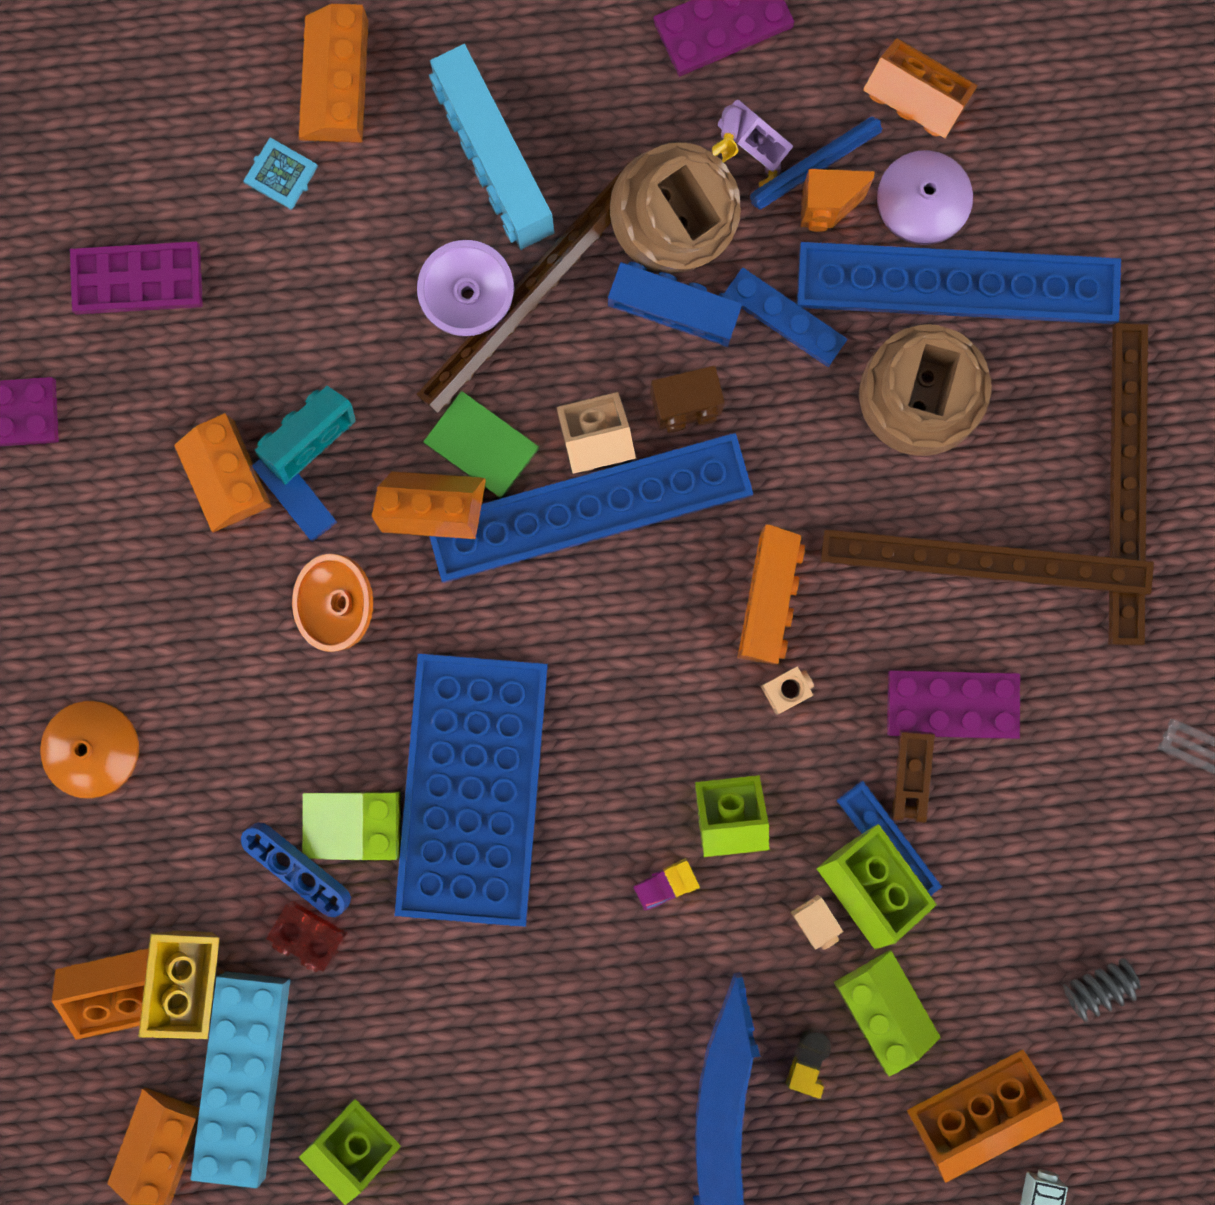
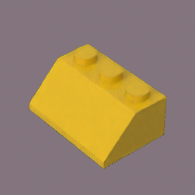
[138,931,219,1039]

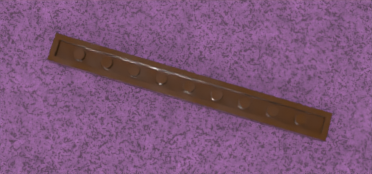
[416,162,630,413]
[1108,323,1148,646]
[820,529,1154,595]

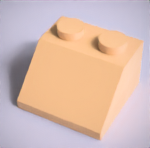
[556,392,636,474]

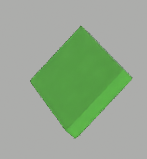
[424,391,539,499]

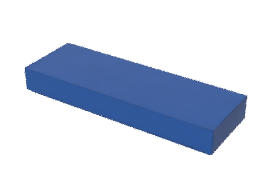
[252,460,337,542]

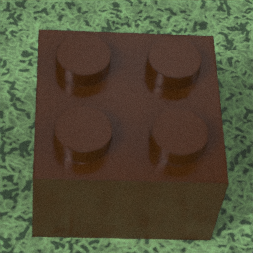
[650,365,725,433]

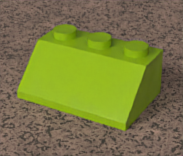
[816,824,937,950]
[834,950,941,1077]

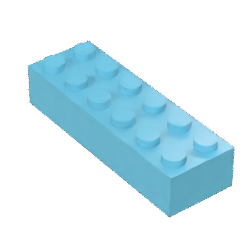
[429,43,554,250]
[190,971,290,1188]

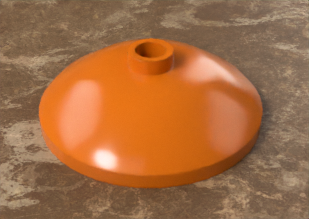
[292,554,373,652]
[40,701,139,798]

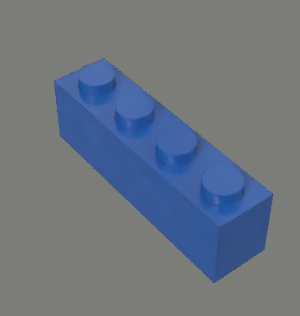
[608,262,742,347]

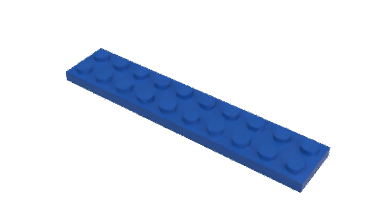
[797,242,1121,324]
[429,433,754,583]

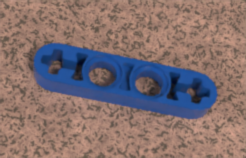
[241,822,351,918]

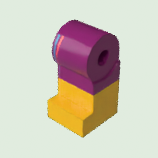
[633,858,700,911]

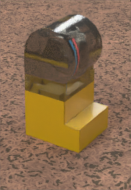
[786,1028,831,1099]

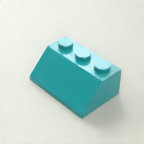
[255,386,356,485]

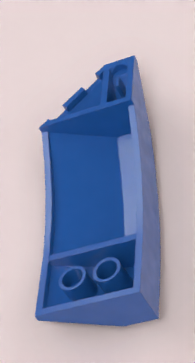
[693,972,760,1205]

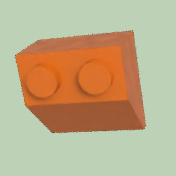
[801,169,874,232]

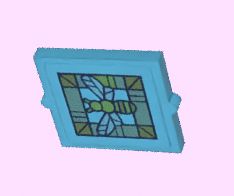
[243,137,318,210]

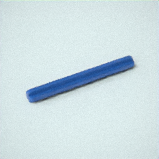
[750,117,882,209]

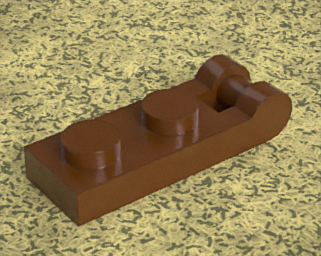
[891,730,935,823]

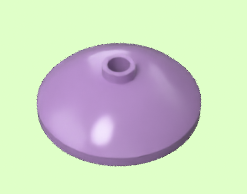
[877,150,973,245]
[417,240,514,336]

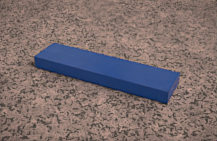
[836,781,942,896]

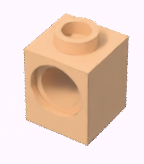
[761,666,814,714]
[791,895,843,950]

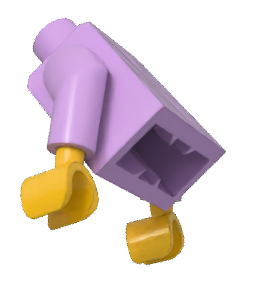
[712,100,793,188]

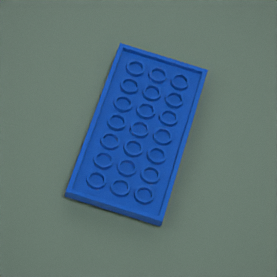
[394,654,548,927]

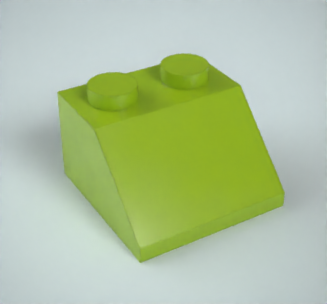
[695,775,769,857]
[299,1099,401,1205]

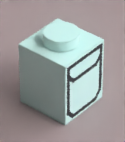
[1020,1169,1068,1205]

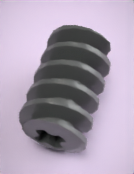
[1063,958,1141,1022]

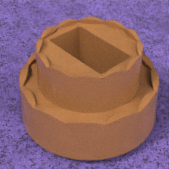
[610,143,741,274]
[859,324,992,456]

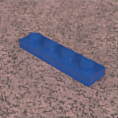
[725,267,848,367]

